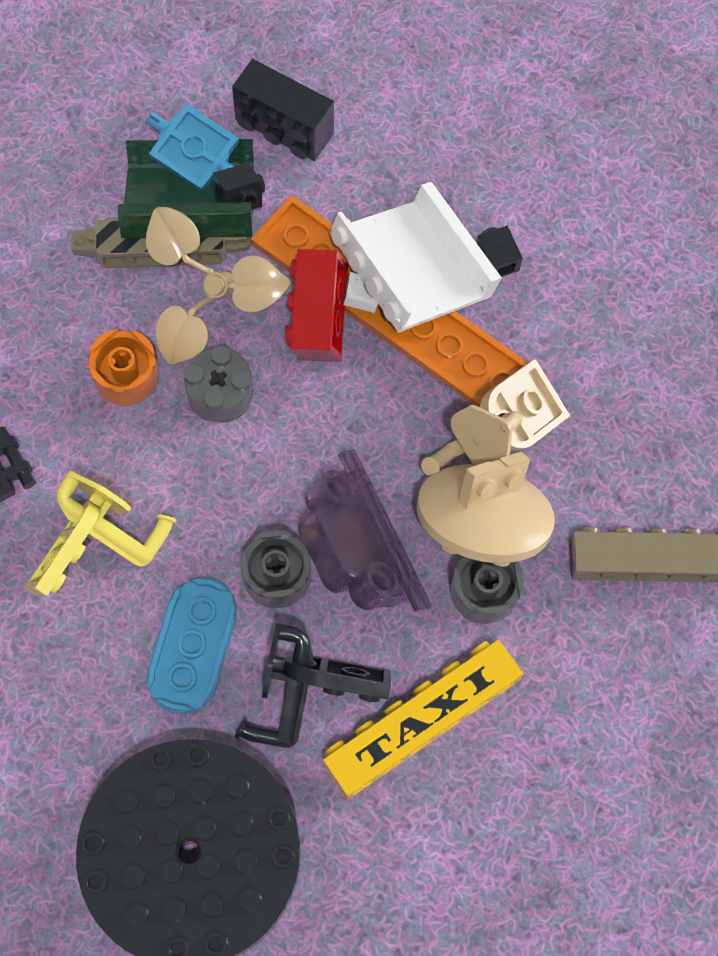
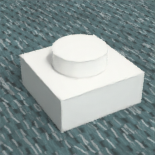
[343,272,378,313]

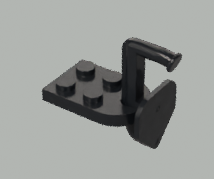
[235,623,391,748]

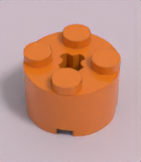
[88,329,159,407]

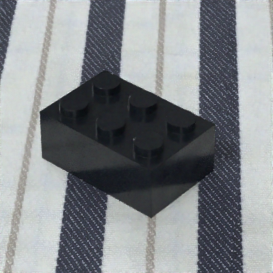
[232,58,334,161]

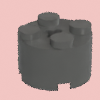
[184,345,253,423]
[240,530,311,608]
[450,556,524,624]

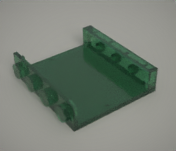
[118,139,254,238]

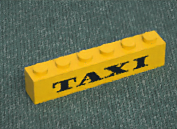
[323,639,524,800]

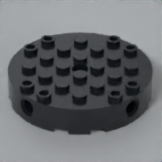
[76,739,301,956]

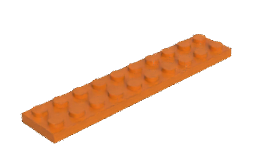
[251,195,549,407]

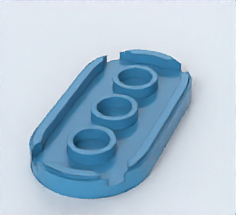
[147,577,237,714]

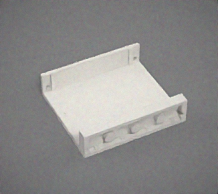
[329,182,501,333]

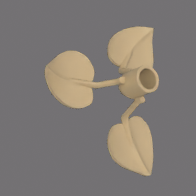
[146,207,292,365]

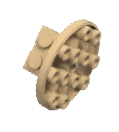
[417,451,555,567]

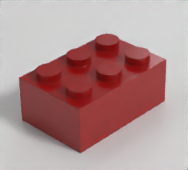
[286,249,348,362]

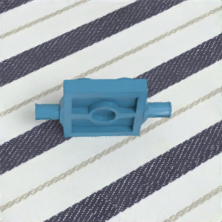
[146,103,239,193]

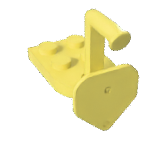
[24,470,177,596]

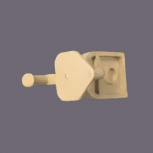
[421,359,570,476]

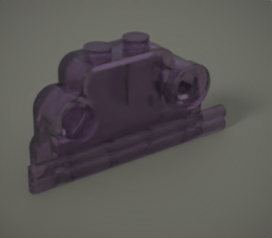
[298,449,432,612]

